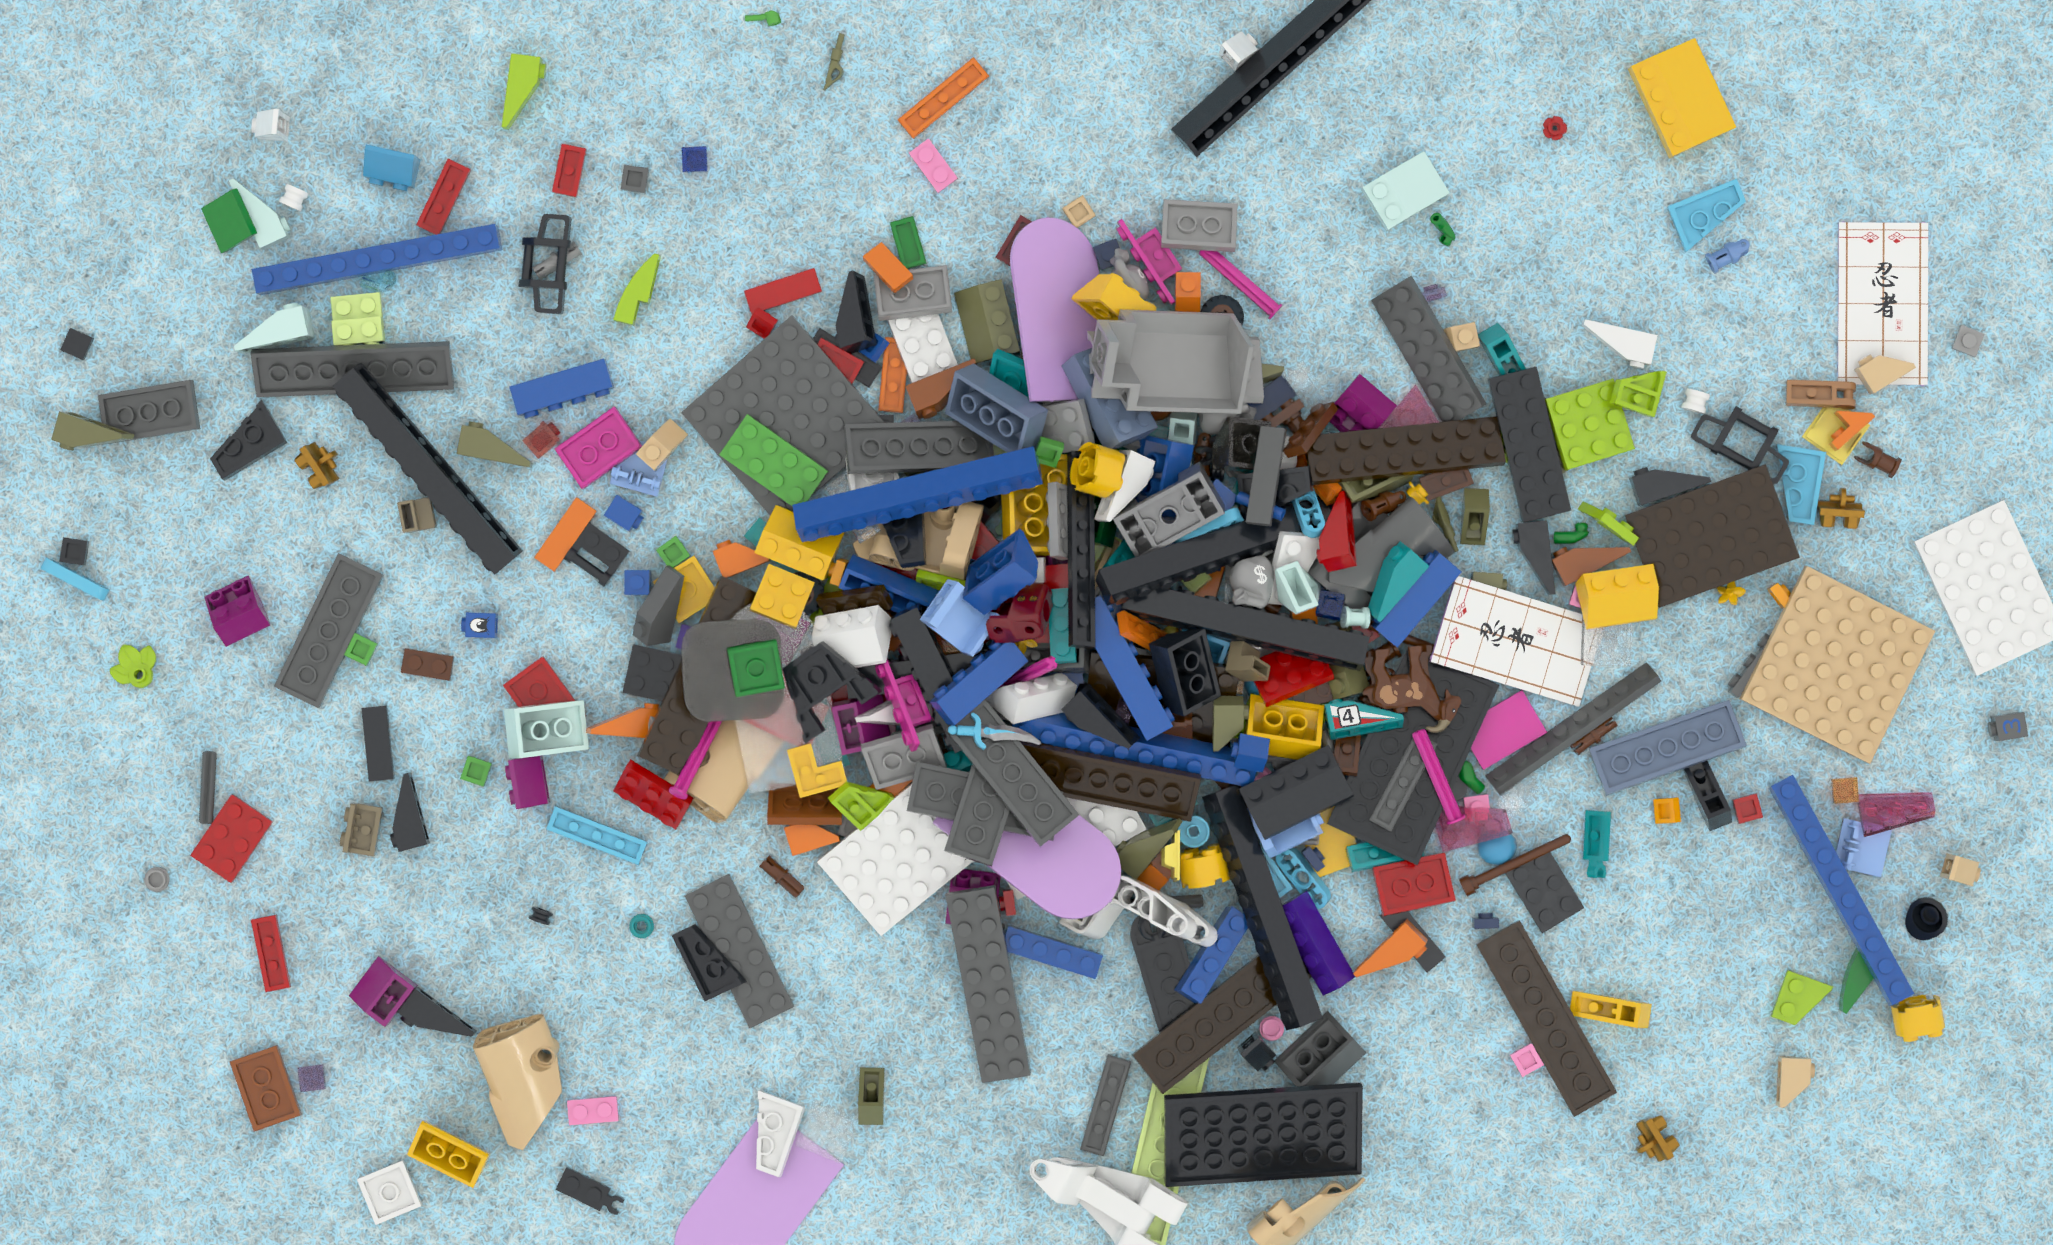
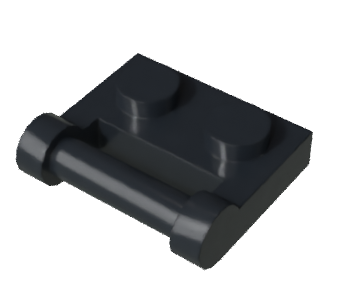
[564,523,630,587]

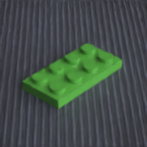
[719,414,829,507]

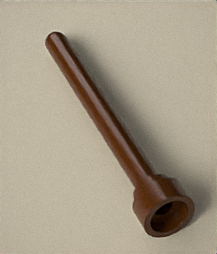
[1459,834,1571,897]

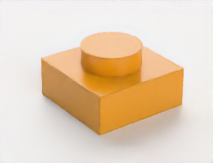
[828,558,849,586]
[1767,583,1791,609]
[1653,797,1681,824]

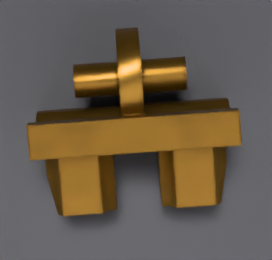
[294,442,339,489]
[1817,488,1865,529]
[1636,1115,1680,1162]

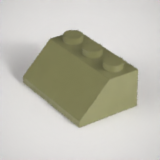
[954,279,1020,364]

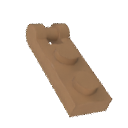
[1786,380,1856,410]

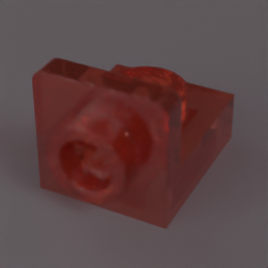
[522,421,561,459]

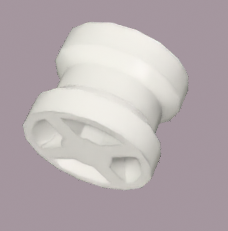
[278,183,309,212]
[1681,388,1710,414]

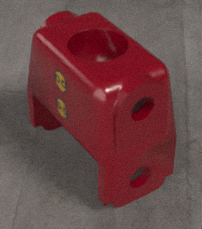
[986,582,1053,643]

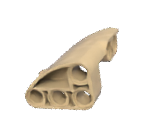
[852,502,984,581]
[664,720,785,823]
[473,1014,562,1150]
[1247,1177,1365,1245]

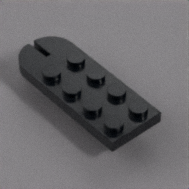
[1130,915,1196,1032]

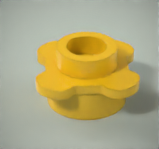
[1406,481,1429,505]

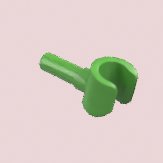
[745,10,781,27]

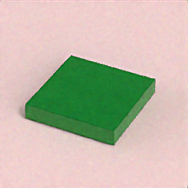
[201,188,257,253]
[727,639,785,697]

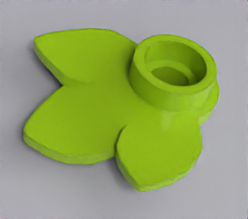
[110,645,156,688]

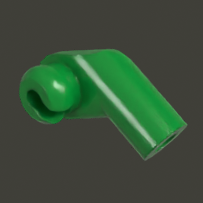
[1430,213,1456,247]
[1554,523,1589,544]
[1459,760,1485,794]

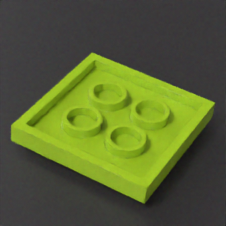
[1545,379,1635,471]

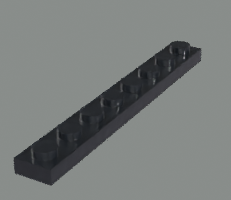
[1067,451,1095,649]

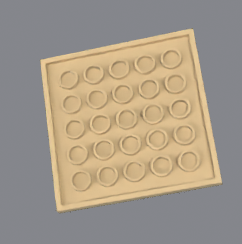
[1739,566,1935,764]

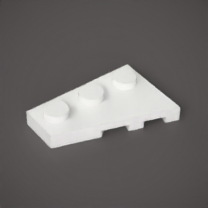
[1268,531,1320,605]
[756,1090,805,1177]

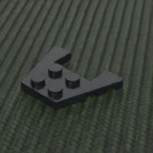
[782,641,882,743]

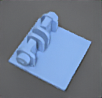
[610,441,668,497]
[1836,818,1892,877]

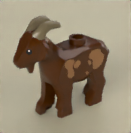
[1362,645,1461,733]

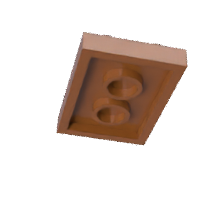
[767,783,842,825]
[230,1045,302,1132]

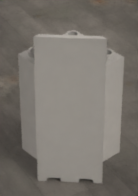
[1087,309,1264,414]

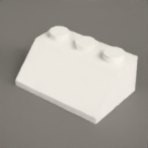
[811,605,892,668]
[985,673,1077,724]

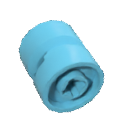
[1177,815,1210,848]

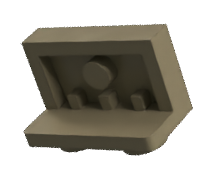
[340,803,383,857]

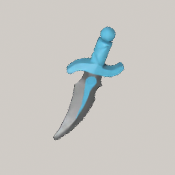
[948,713,1041,750]

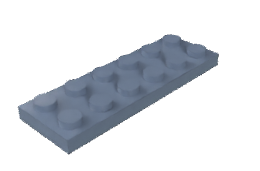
[1589,700,1747,796]

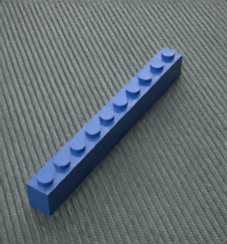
[251,224,502,295]
[792,446,1043,542]
[1010,713,1256,786]
[1769,775,1915,1006]

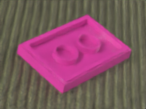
[555,406,642,490]
[1471,690,1547,770]

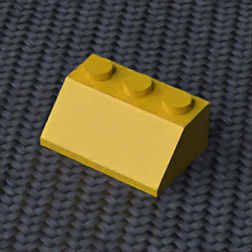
[1071,273,1157,320]
[754,505,845,580]
[1575,564,1659,630]
[1244,694,1324,760]
[407,1120,491,1188]

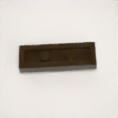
[816,584,893,615]

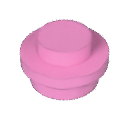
[1259,1016,1284,1041]

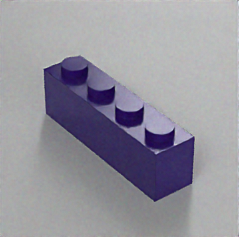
[1282,891,1356,996]

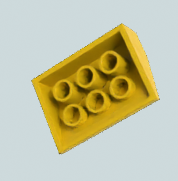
[1628,38,1736,159]
[1001,454,1067,556]

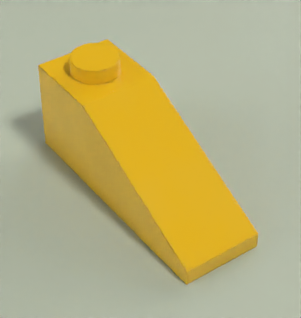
[1570,991,1652,1028]

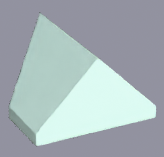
[1275,561,1321,614]

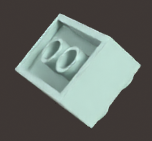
[1361,152,1450,232]
[234,303,315,354]
[504,700,589,758]

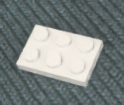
[887,314,958,383]

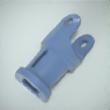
[1705,239,1750,274]

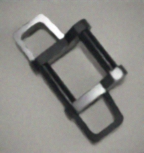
[518,214,572,315]
[1691,406,1789,484]

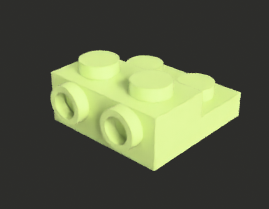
[330,292,385,346]

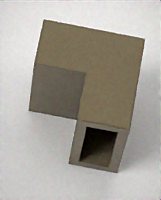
[397,497,437,533]
[1225,641,1270,681]

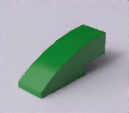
[1839,948,1874,1014]

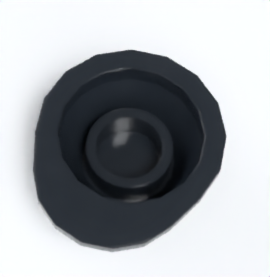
[1905,897,1948,941]

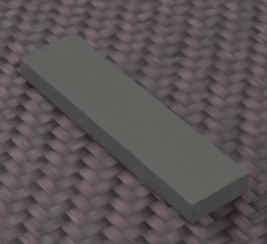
[1246,426,1287,526]
[1369,738,1437,832]
[1080,1054,1132,1156]

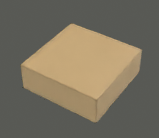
[1062,195,1096,228]

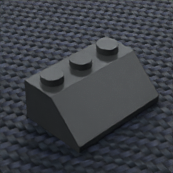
[1275,1011,1367,1087]

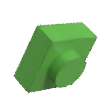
[1035,436,1064,468]
[656,536,691,568]
[344,633,378,666]
[460,755,492,787]

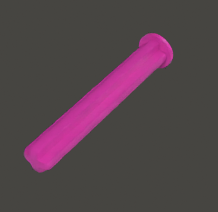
[1199,250,1282,320]
[999,656,1058,688]
[669,708,725,799]
[1412,729,1465,825]

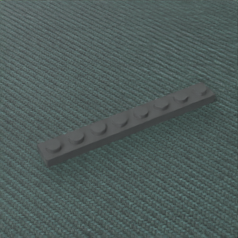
[1486,662,1662,795]

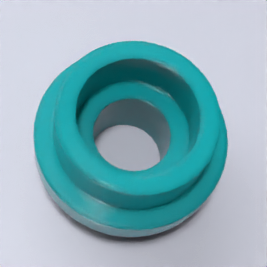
[629,914,654,938]

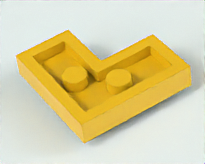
[787,743,847,798]

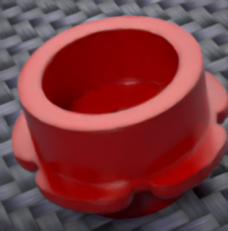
[1543,116,1567,140]

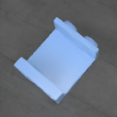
[920,579,999,657]
[1247,808,1324,858]

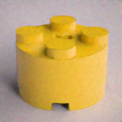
[1070,442,1125,498]
[1180,843,1230,889]
[1891,995,1945,1042]

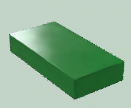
[890,216,927,269]

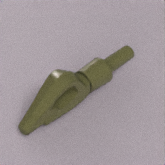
[823,33,845,91]
[1432,496,1459,552]

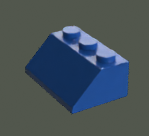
[1134,435,1194,518]
[963,529,1038,615]

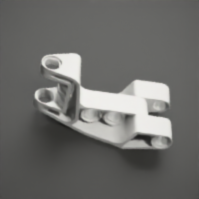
[1059,876,1218,947]
[1030,1157,1188,1245]

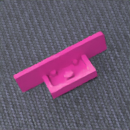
[1116,219,1182,306]
[875,660,932,752]

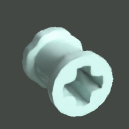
[1339,606,1370,629]

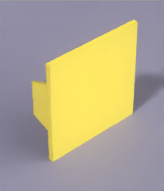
[1802,407,1870,465]
[1161,830,1180,882]

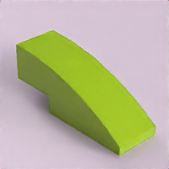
[613,253,661,326]

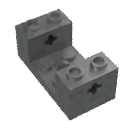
[1113,462,1225,557]

